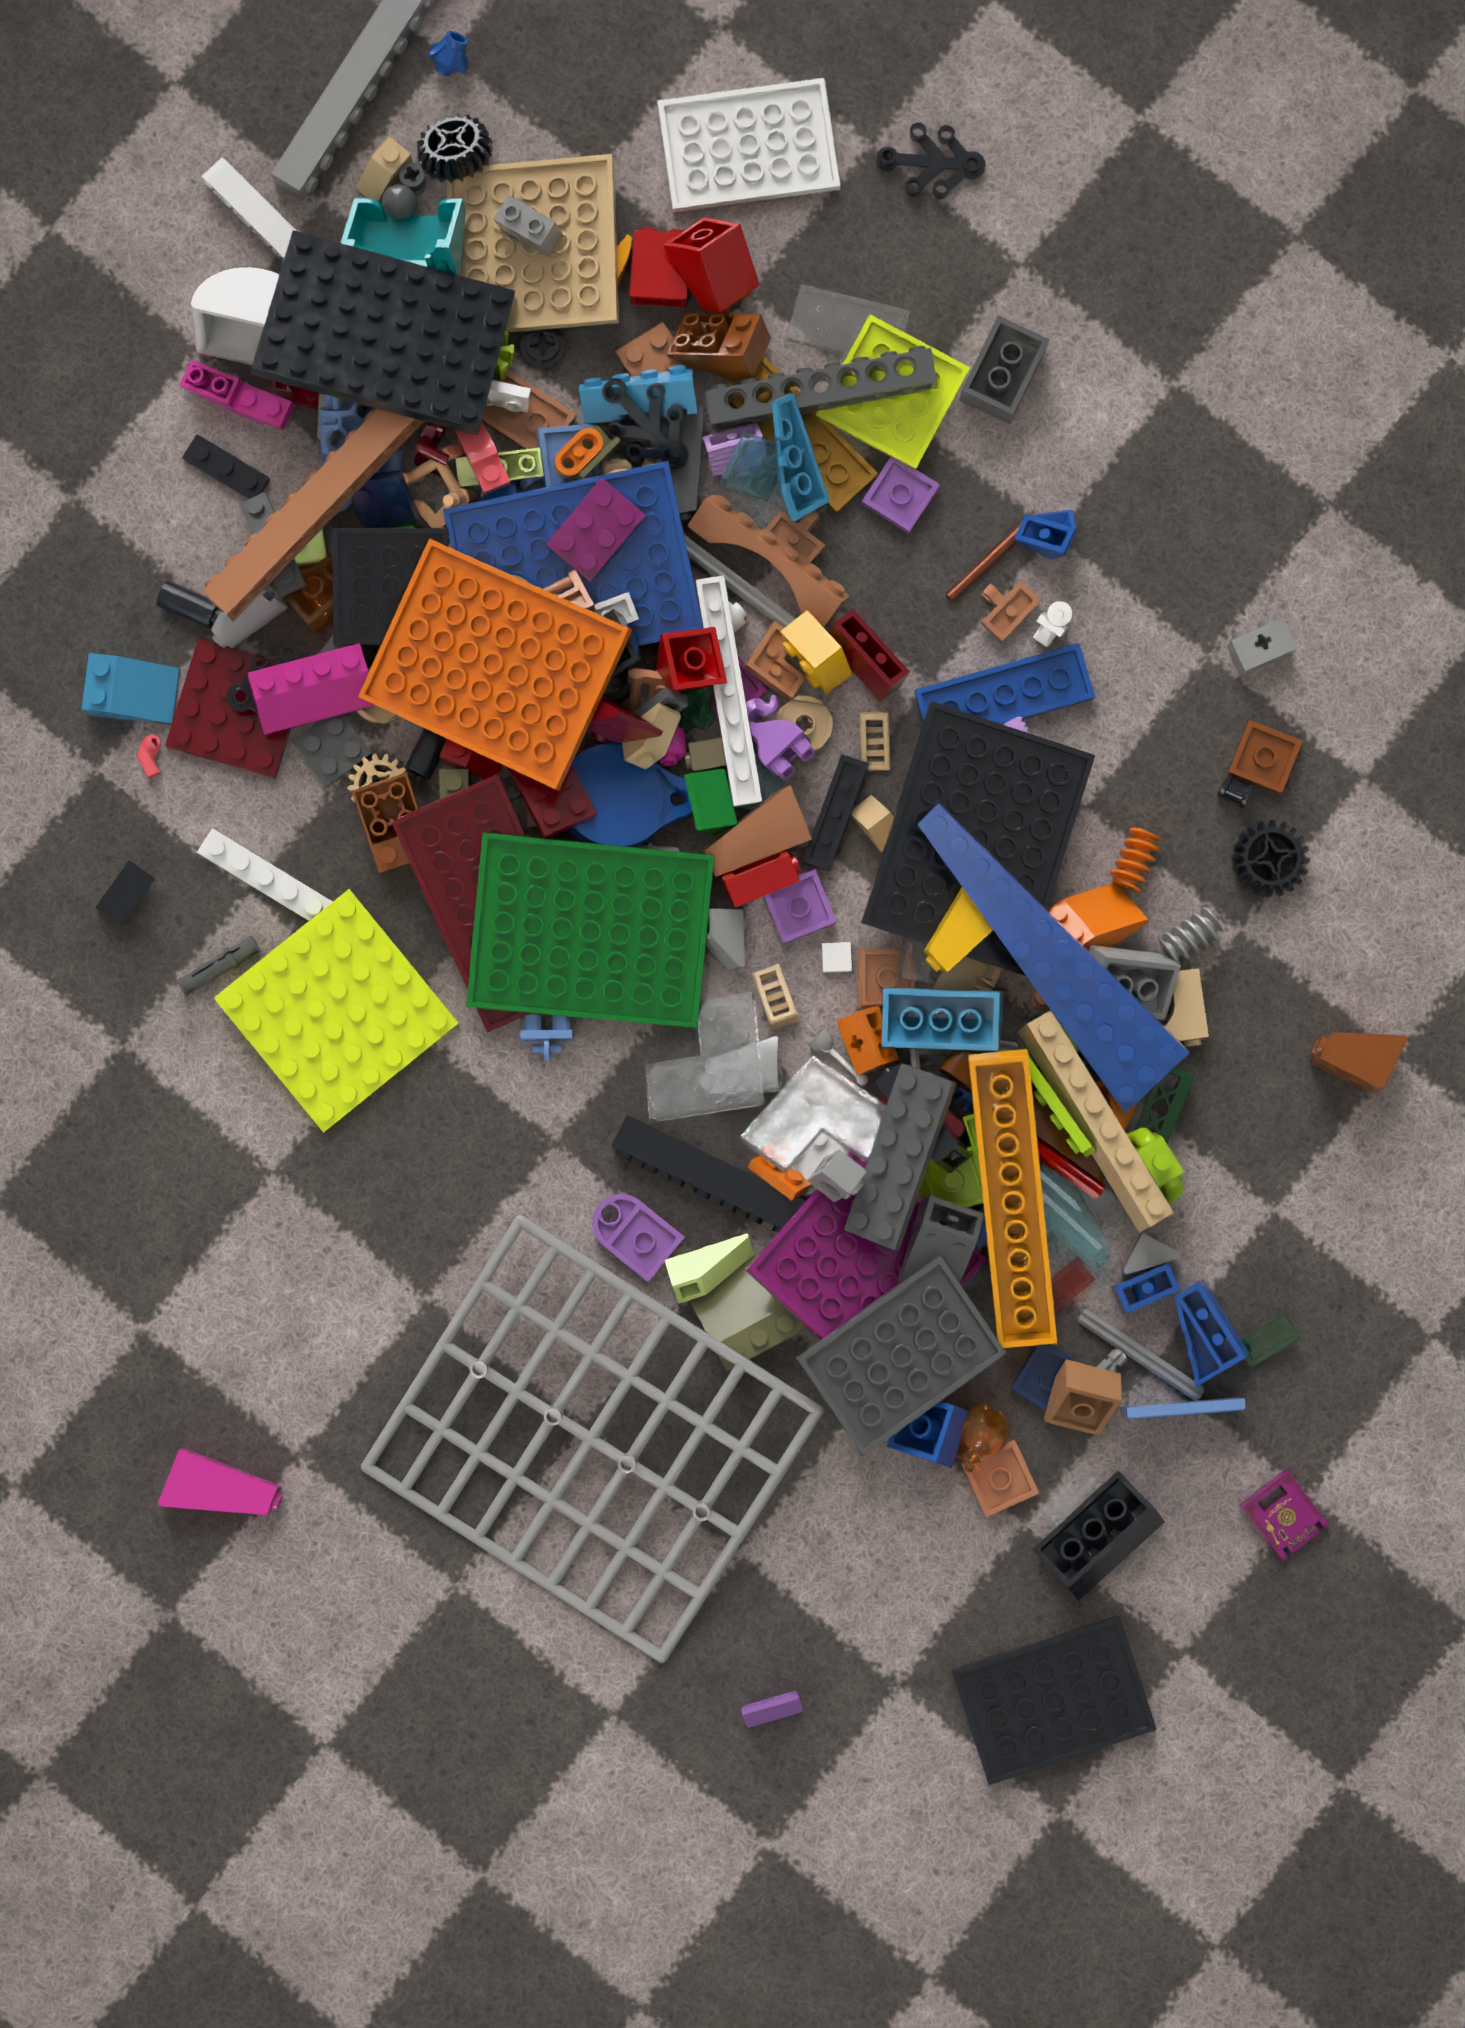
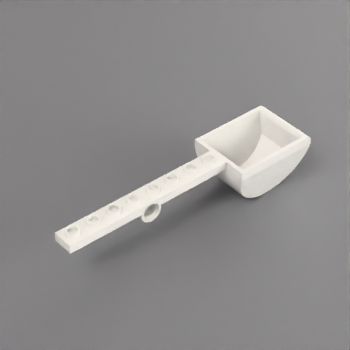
[191,267,531,413]

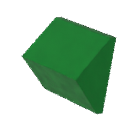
[684,769,738,835]

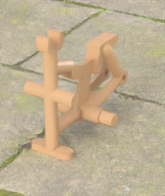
[403,445,477,548]

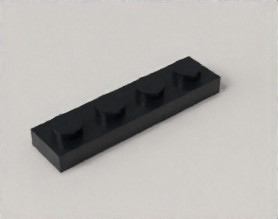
[803,754,869,872]

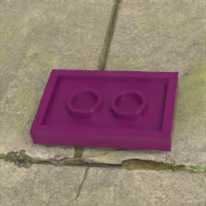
[546,477,646,582]

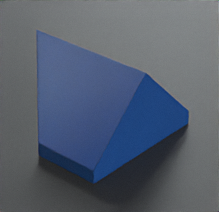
[1015,510,1077,559]

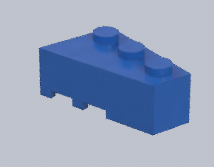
[1174,1279,1250,1387]

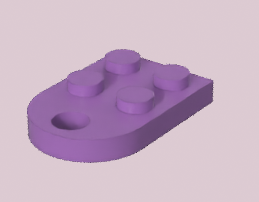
[592,1194,685,1283]

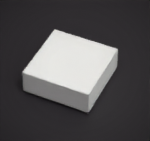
[822,942,852,973]

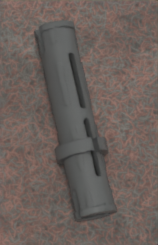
[177,936,261,996]

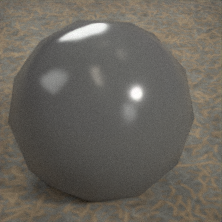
[382,184,417,221]

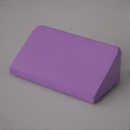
[741,1690,803,1728]

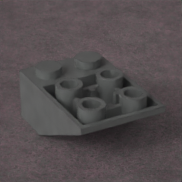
[897,1195,985,1284]

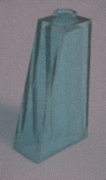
[1040,1163,1111,1270]

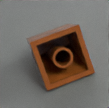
[1309,1032,1408,1094]

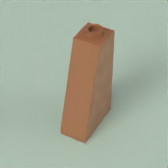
[704,783,812,877]

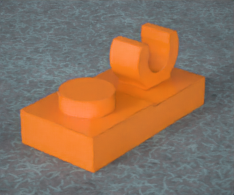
[748,1145,811,1201]

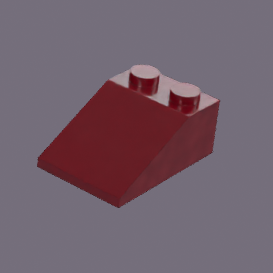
[587,696,663,743]

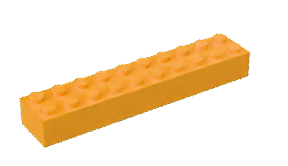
[969,1049,1057,1348]

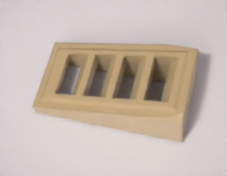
[860,711,890,771]
[752,964,799,1030]

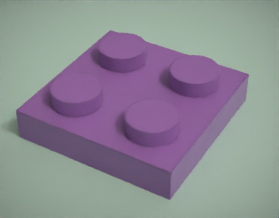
[861,457,940,534]
[764,869,837,944]

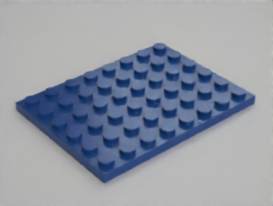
[443,461,703,646]

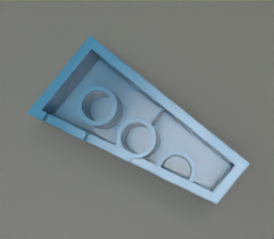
[579,365,698,424]

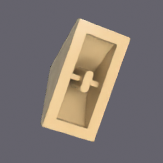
[851,795,893,854]

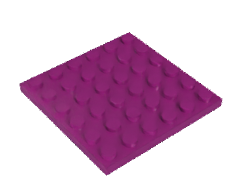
[745,1141,987,1340]

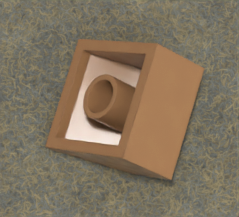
[1044,1359,1122,1435]

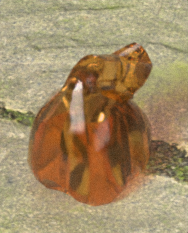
[956,1403,1010,1473]

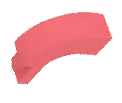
[452,422,511,496]

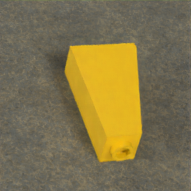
[924,887,993,973]

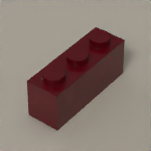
[828,609,910,702]

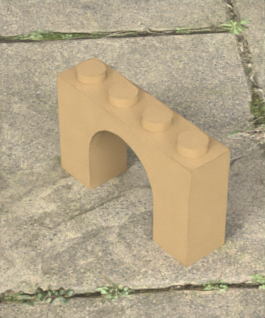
[1164,968,1209,1047]

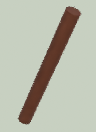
[946,521,1022,602]

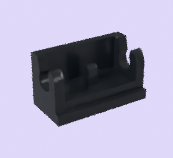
[95,861,155,926]

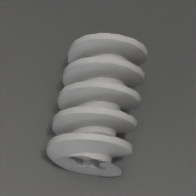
[1159,907,1224,966]

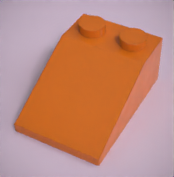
[1047,883,1149,950]

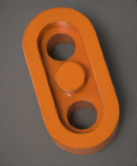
[554,428,603,479]

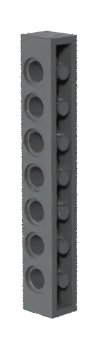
[705,346,938,431]

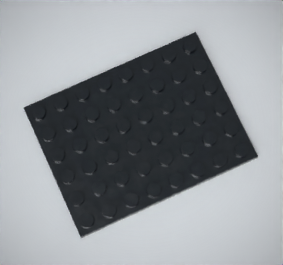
[251,230,515,435]
[861,701,1095,976]

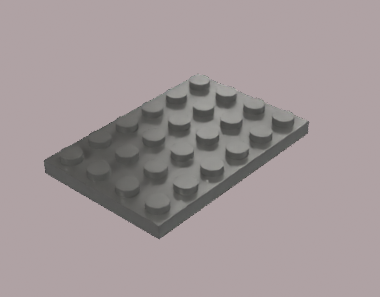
[795,1256,1006,1456]

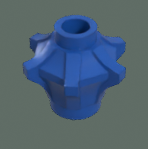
[428,31,468,76]

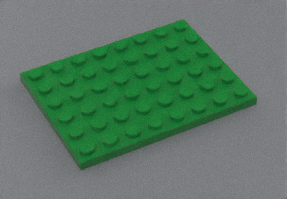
[466,832,714,1028]

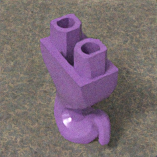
[746,695,815,781]

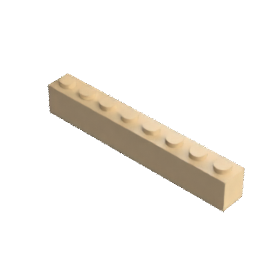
[1018,1011,1174,1233]

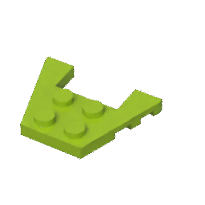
[918,1113,983,1208]

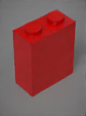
[630,227,688,308]

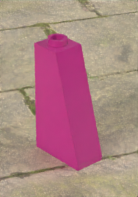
[157,1448,283,1515]

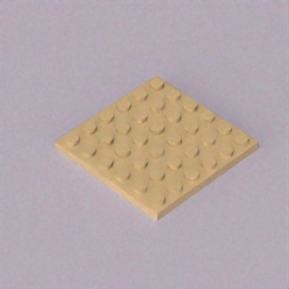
[447,154,619,332]

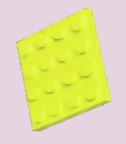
[816,314,970,469]

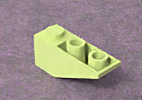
[455,447,544,488]
[665,1233,754,1304]

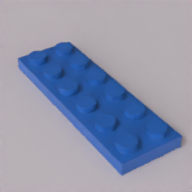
[914,643,1095,724]

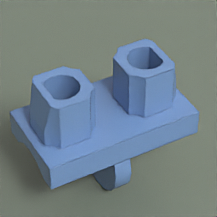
[520,1015,574,1061]

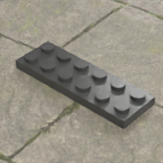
[844,1063,957,1251]

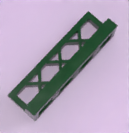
[1135,1068,1194,1144]

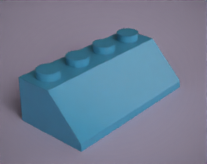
[882,987,1004,1051]

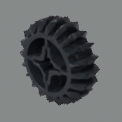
[417,113,493,184]
[1231,820,1310,898]

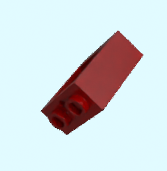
[720,850,802,907]

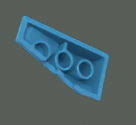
[772,393,830,521]

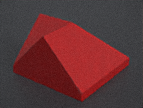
[657,627,727,691]

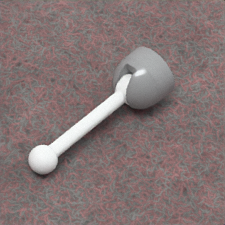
[808,1028,868,1086]

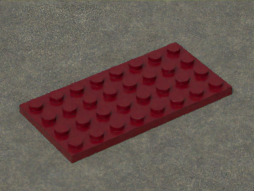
[391,774,530,1033]

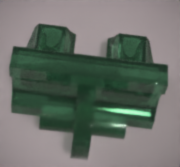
[679,686,715,734]

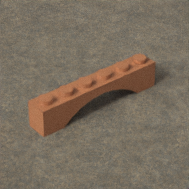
[688,494,849,628]

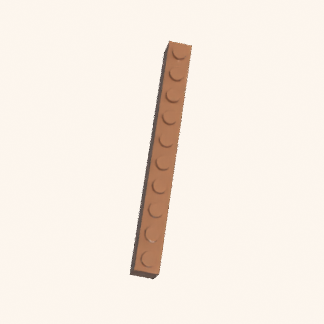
[202,408,425,621]

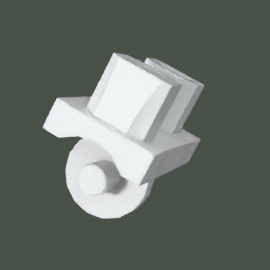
[1033,601,1072,647]

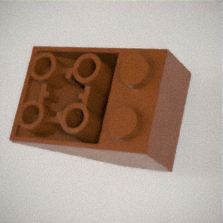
[666,313,771,380]
[352,773,419,874]

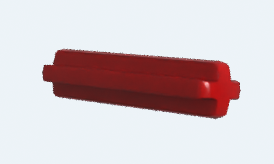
[1037,1139,1105,1199]

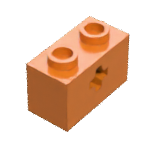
[836,1005,899,1075]

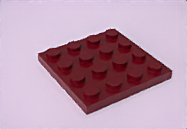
[165,638,291,779]

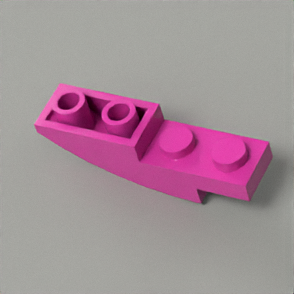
[180,360,295,431]

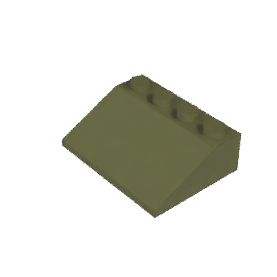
[689,1255,807,1371]

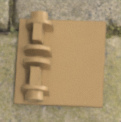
[932,957,1004,991]

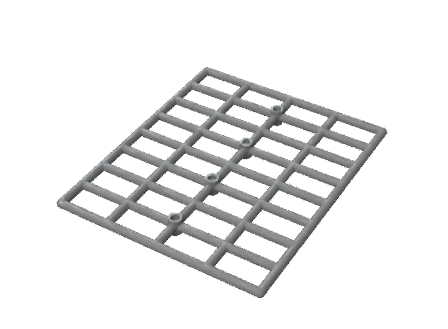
[361,1215,824,1663]

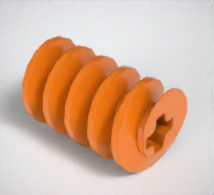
[1110,828,1162,893]

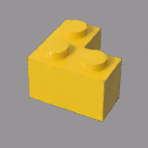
[780,610,852,695]

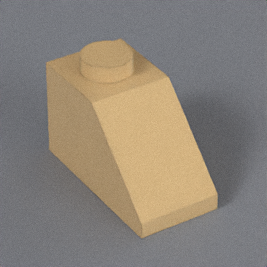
[356,136,413,203]
[622,703,681,770]

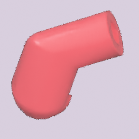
[137,734,161,779]

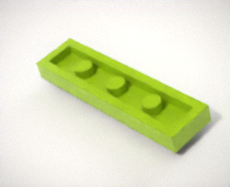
[1028,1055,1095,1157]

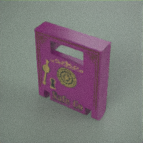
[1240,1469,1329,1562]

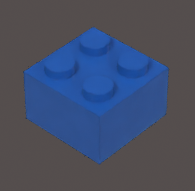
[887,1401,970,1468]

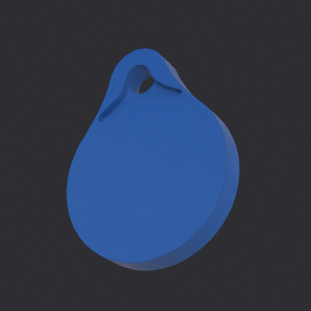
[569,743,693,847]

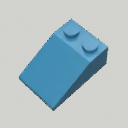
[82,653,180,724]

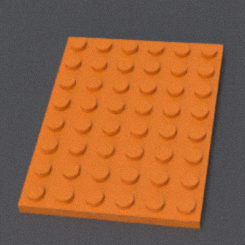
[358,538,632,791]

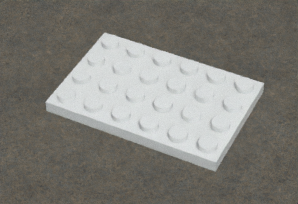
[657,78,840,213]

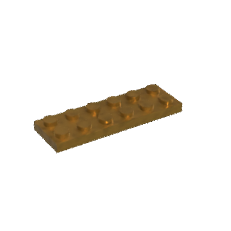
[727,356,878,515]

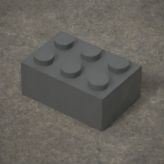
[959,315,1050,424]

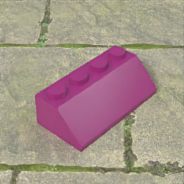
[248,643,375,735]

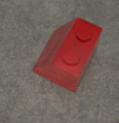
[663,217,760,313]

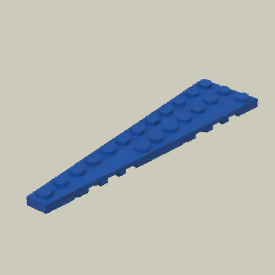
[918,803,1189,1114]

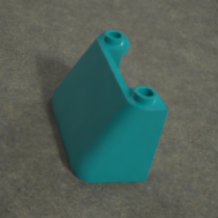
[341,199,466,275]

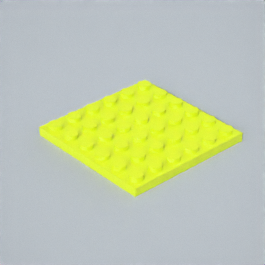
[214,889,459,1133]

